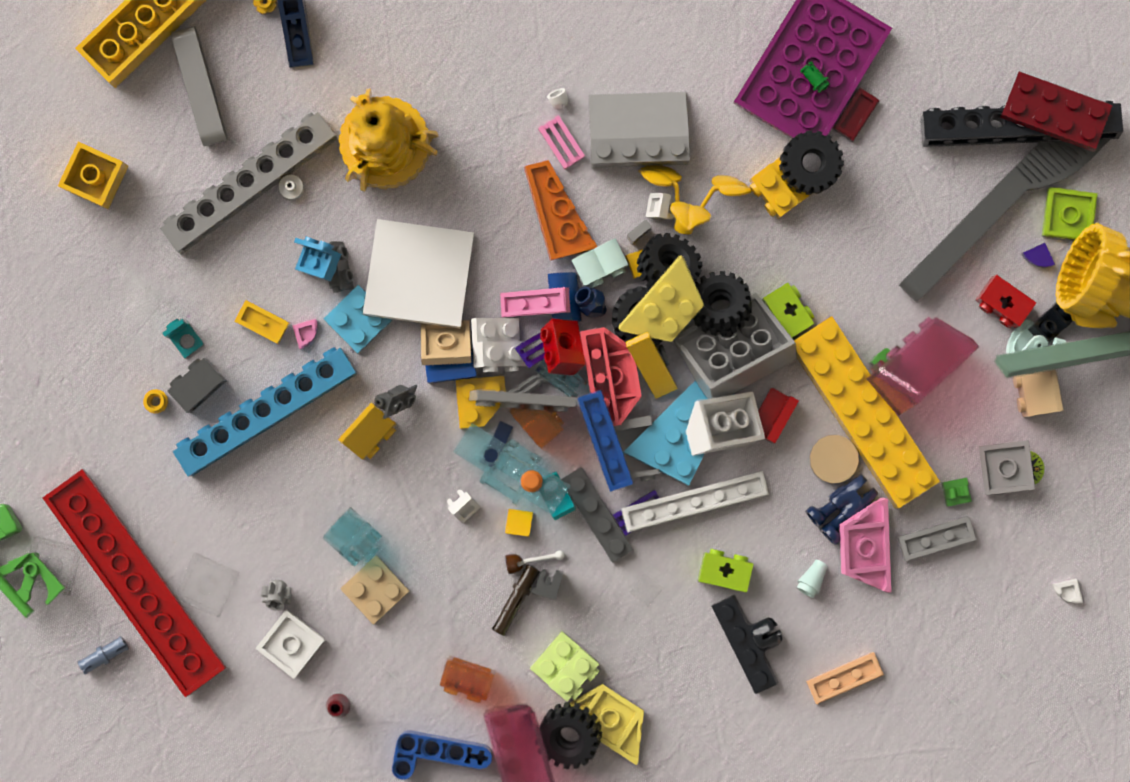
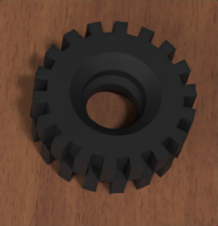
[779,130,844,195]
[636,233,703,289]
[692,271,752,336]
[537,702,602,769]

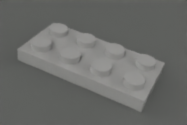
[469,390,576,412]

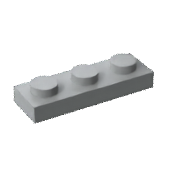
[897,516,976,561]

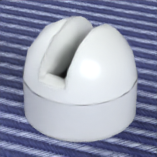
[547,88,569,109]

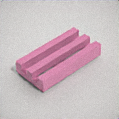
[538,115,585,170]

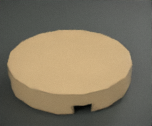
[809,435,859,483]

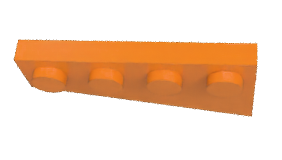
[524,160,597,261]

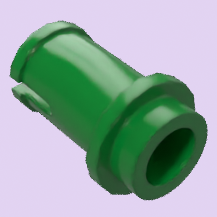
[800,61,830,93]

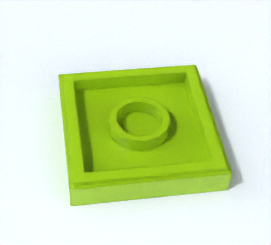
[1042,187,1098,240]

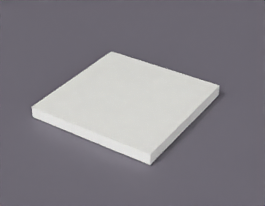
[363,219,474,329]

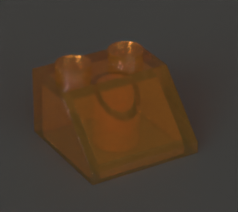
[509,408,564,450]
[439,655,496,703]

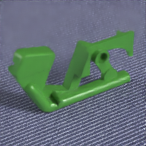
[0,504,65,618]

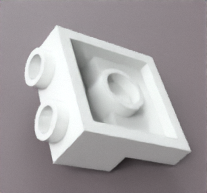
[471,318,526,372]

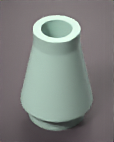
[797,559,828,598]

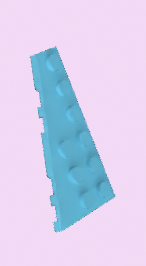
[623,380,735,486]

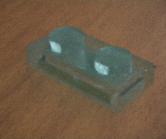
[535,360,587,397]

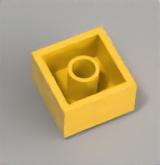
[58,141,129,210]

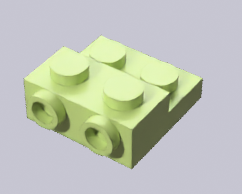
[530,631,600,702]

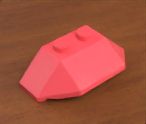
[580,327,642,426]

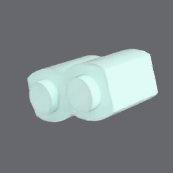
[572,238,628,289]

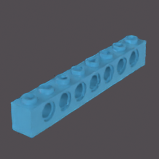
[172,347,358,477]

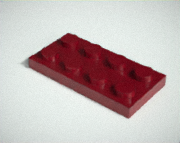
[1000,71,1113,152]

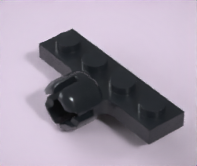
[711,594,783,694]

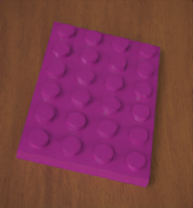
[733,0,892,138]

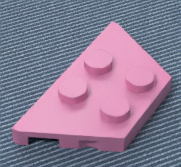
[840,498,891,593]

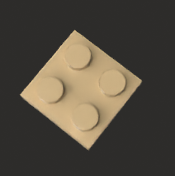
[421,320,471,365]
[340,555,410,625]

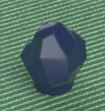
[575,287,607,318]

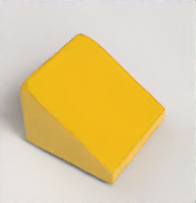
[505,509,533,537]

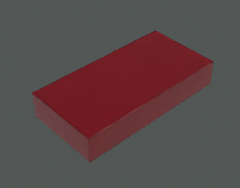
[833,87,880,142]

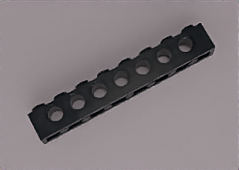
[921,101,1123,147]

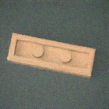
[806,652,884,705]

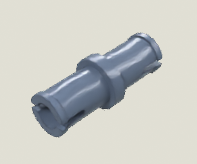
[77,636,129,675]

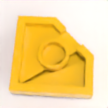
[455,376,506,429]

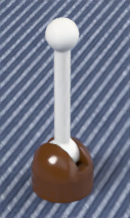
[505,550,565,575]

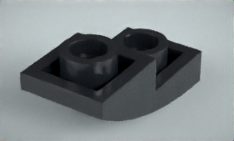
[1028,302,1073,345]

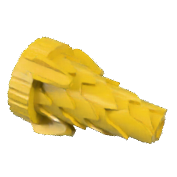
[339,88,439,192]
[1055,223,1130,328]

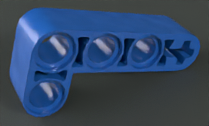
[392,730,492,780]

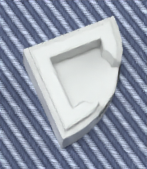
[1052,578,1083,603]

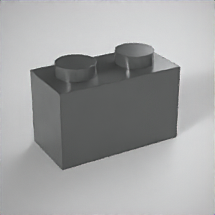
[167,358,227,414]

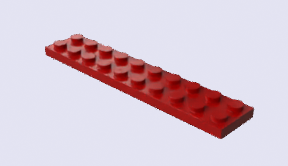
[42,469,227,698]

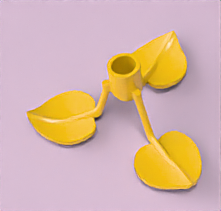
[638,165,752,235]

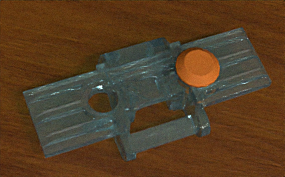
[453,423,571,515]

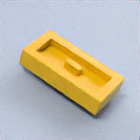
[234,300,290,344]

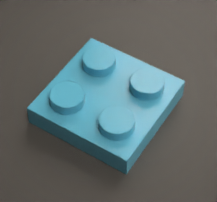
[323,285,393,354]

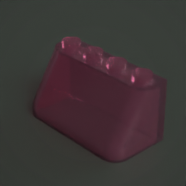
[866,316,979,416]
[483,703,555,782]

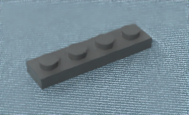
[561,467,633,563]

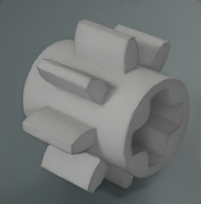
[261,580,292,610]

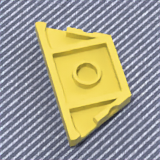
[619,255,704,342]
[570,683,644,765]

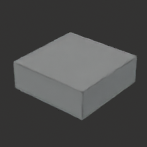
[627,220,652,245]

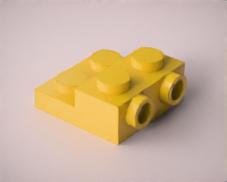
[749,157,812,219]

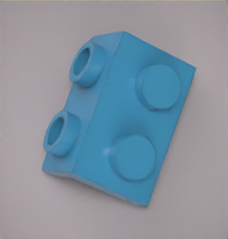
[294,236,341,282]

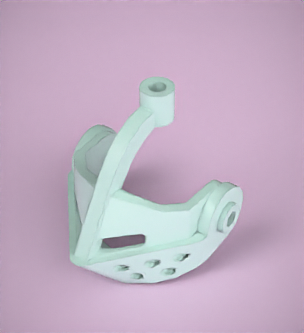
[1006,319,1066,353]

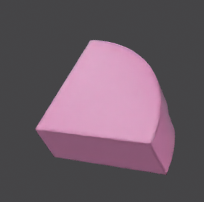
[293,319,318,349]

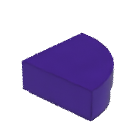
[1021,243,1055,268]

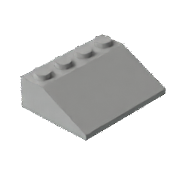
[589,92,690,168]
[673,293,797,399]

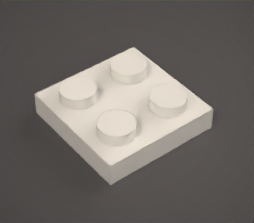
[255,609,326,679]

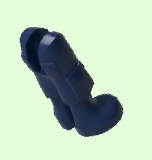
[805,475,878,545]

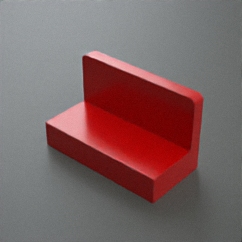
[758,388,799,444]

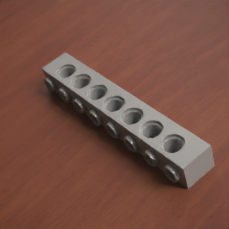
[160,112,338,255]

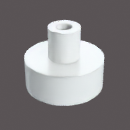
[279,175,304,200]

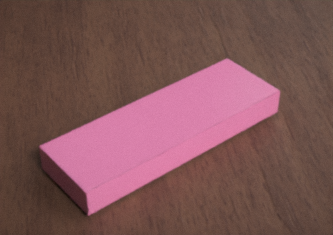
[500,288,570,318]

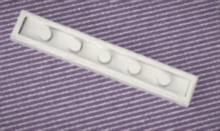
[621,471,769,532]

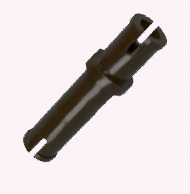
[491,564,540,636]

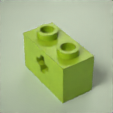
[762,282,815,338]
[697,548,753,593]

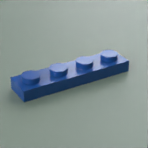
[577,390,634,492]

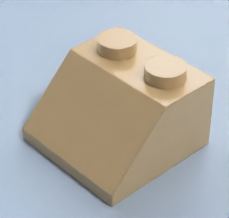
[1013,369,1063,417]

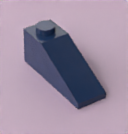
[277,0,314,68]

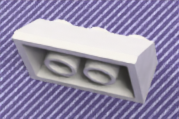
[686,392,765,456]

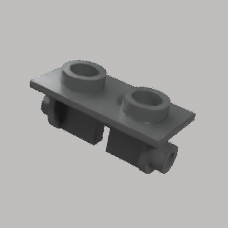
[328,241,354,293]
[374,385,417,419]

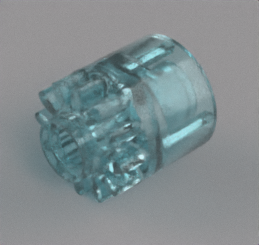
[322,507,382,567]

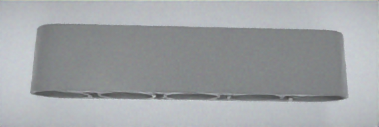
[171,26,228,147]

